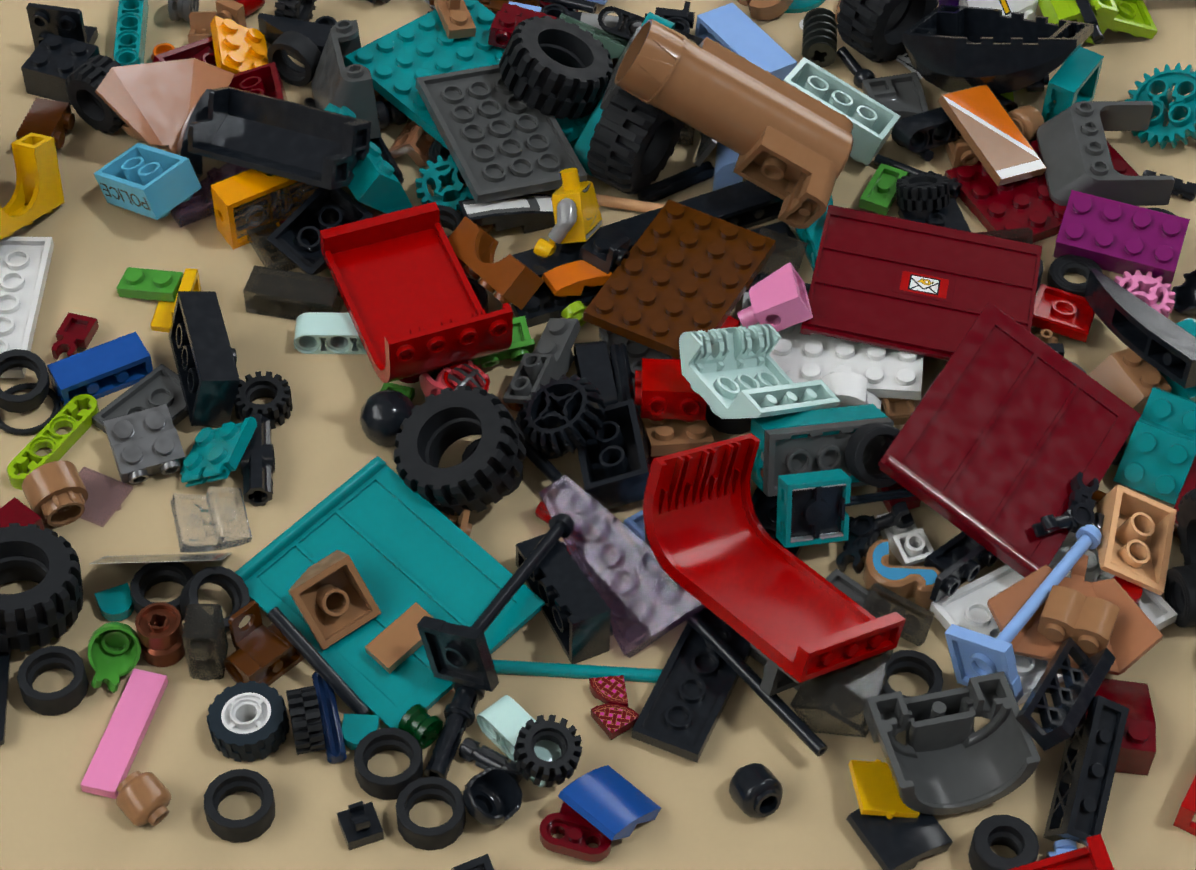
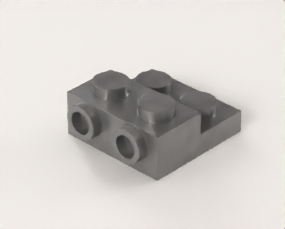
[103,404,185,484]

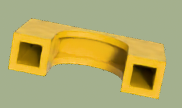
[0,132,65,240]

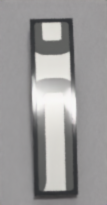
[458,194,555,234]

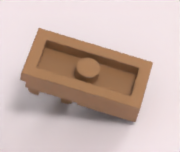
[434,0,476,39]

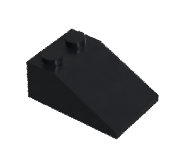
[267,187,373,278]

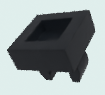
[337,801,384,851]

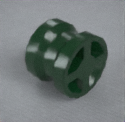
[398,704,443,749]

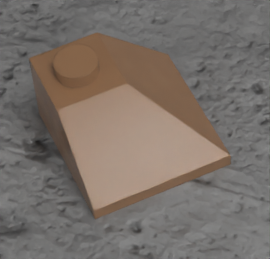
[288,550,381,650]

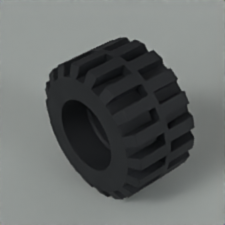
[65,55,126,134]

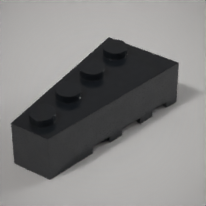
[516,534,613,664]

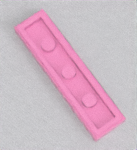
[81,669,168,799]

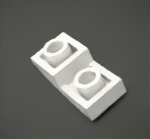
[876,512,934,566]

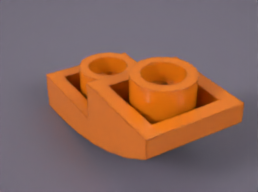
[542,260,612,297]

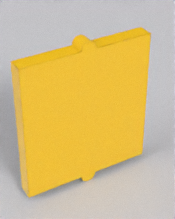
[848,759,920,819]

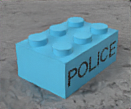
[93,143,202,220]

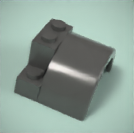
[863,672,1040,815]

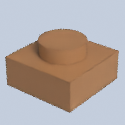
[215,0,246,27]

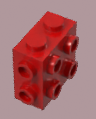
[634,358,707,422]

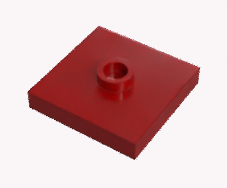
[1032,284,1095,343]

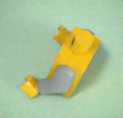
[533,168,603,258]

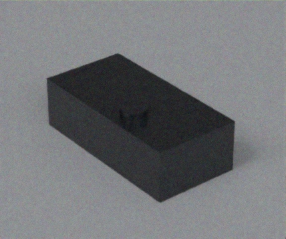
[169,291,240,426]

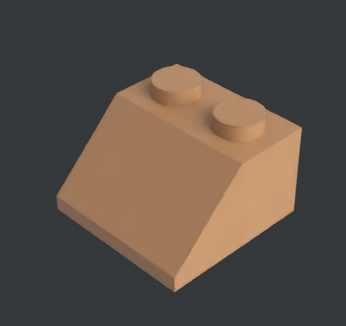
[1089,348,1172,417]

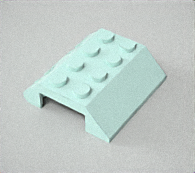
[679,324,841,419]

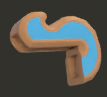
[863,538,941,608]

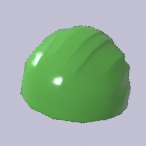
[87,622,141,693]

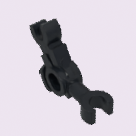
[1032,472,1104,538]
[836,501,915,574]

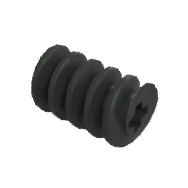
[802,8,837,68]

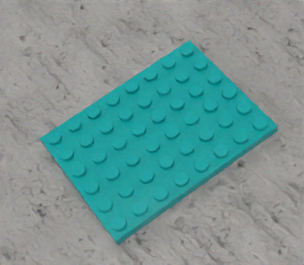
[344,0,593,149]

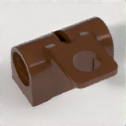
[224,601,305,686]

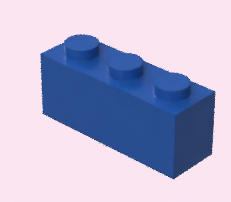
[47,331,153,407]

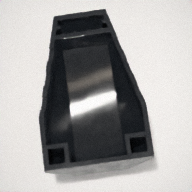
[902,5,1094,95]

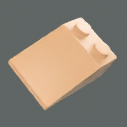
[1096,484,1177,595]

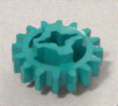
[415,154,473,211]

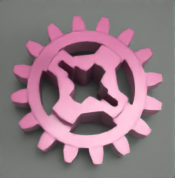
[1114,270,1176,318]

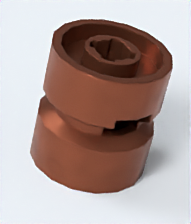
[135,602,187,667]

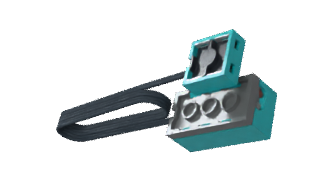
[750,404,915,548]

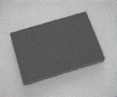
[92,364,188,433]

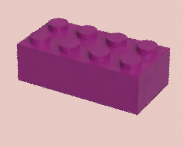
[1053,190,1190,284]

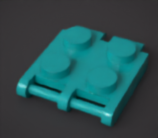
[180,417,257,487]

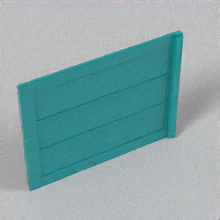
[235,456,545,728]

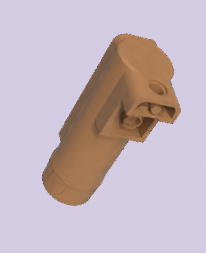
[614,19,853,229]

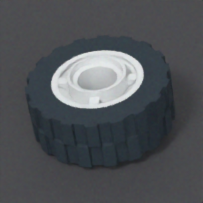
[207,681,290,762]

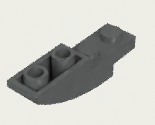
[503,318,581,404]

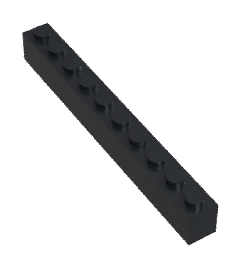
[512,180,784,294]

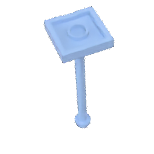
[945,524,1102,702]

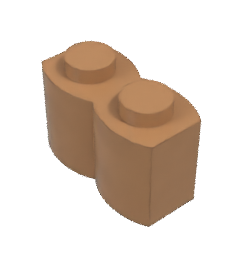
[1037,585,1120,654]

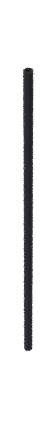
[524,439,828,757]

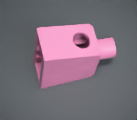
[737,262,813,332]

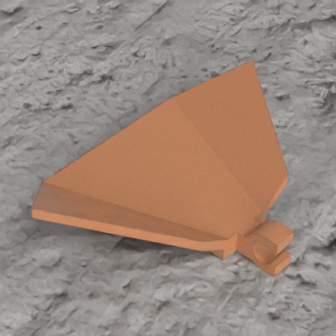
[95,58,234,154]
[987,555,1163,675]

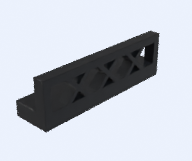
[1016,637,1116,751]
[1044,695,1129,846]

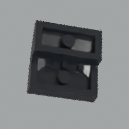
[846,808,953,870]

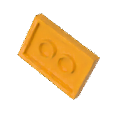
[210,16,269,74]

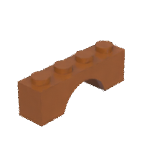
[448,216,544,310]

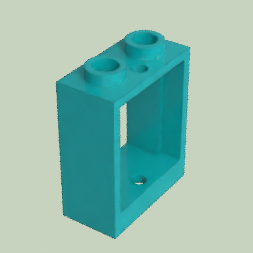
[1042,47,1104,123]

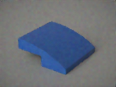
[558,765,661,841]

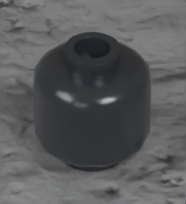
[729,763,783,818]

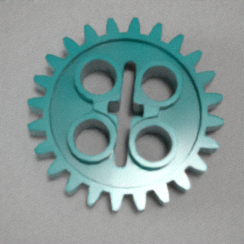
[1125,63,1196,149]

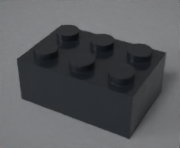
[577,398,651,512]

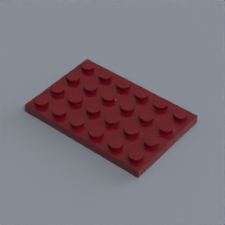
[944,140,1139,244]

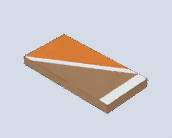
[938,84,1047,186]

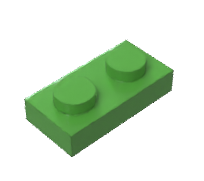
[859,163,908,215]
[116,267,184,302]

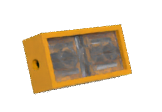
[210,169,319,250]

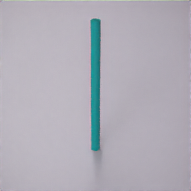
[492,660,663,683]

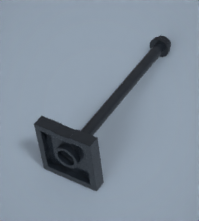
[417,513,574,692]

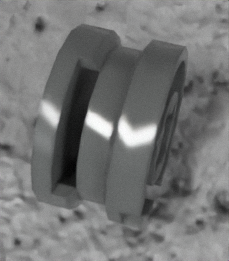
[168,0,199,22]

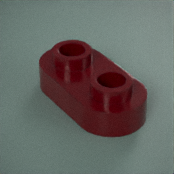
[540,813,612,862]

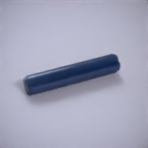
[312,672,347,764]

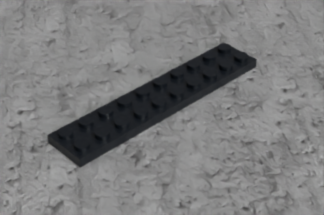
[632,486,803,762]

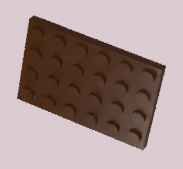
[583,199,776,360]

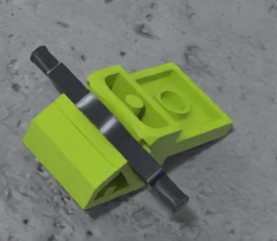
[1038,0,1158,44]

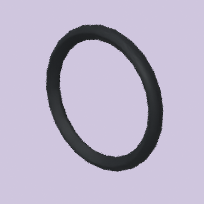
[0,383,61,435]

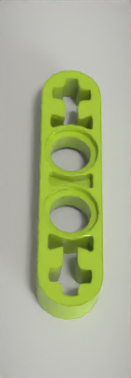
[7,394,99,490]

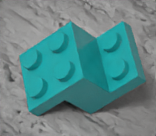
[1113,386,1196,505]

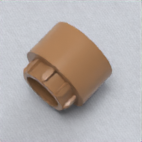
[22,461,88,527]

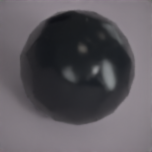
[360,390,415,447]

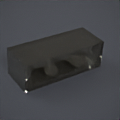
[243,265,344,320]

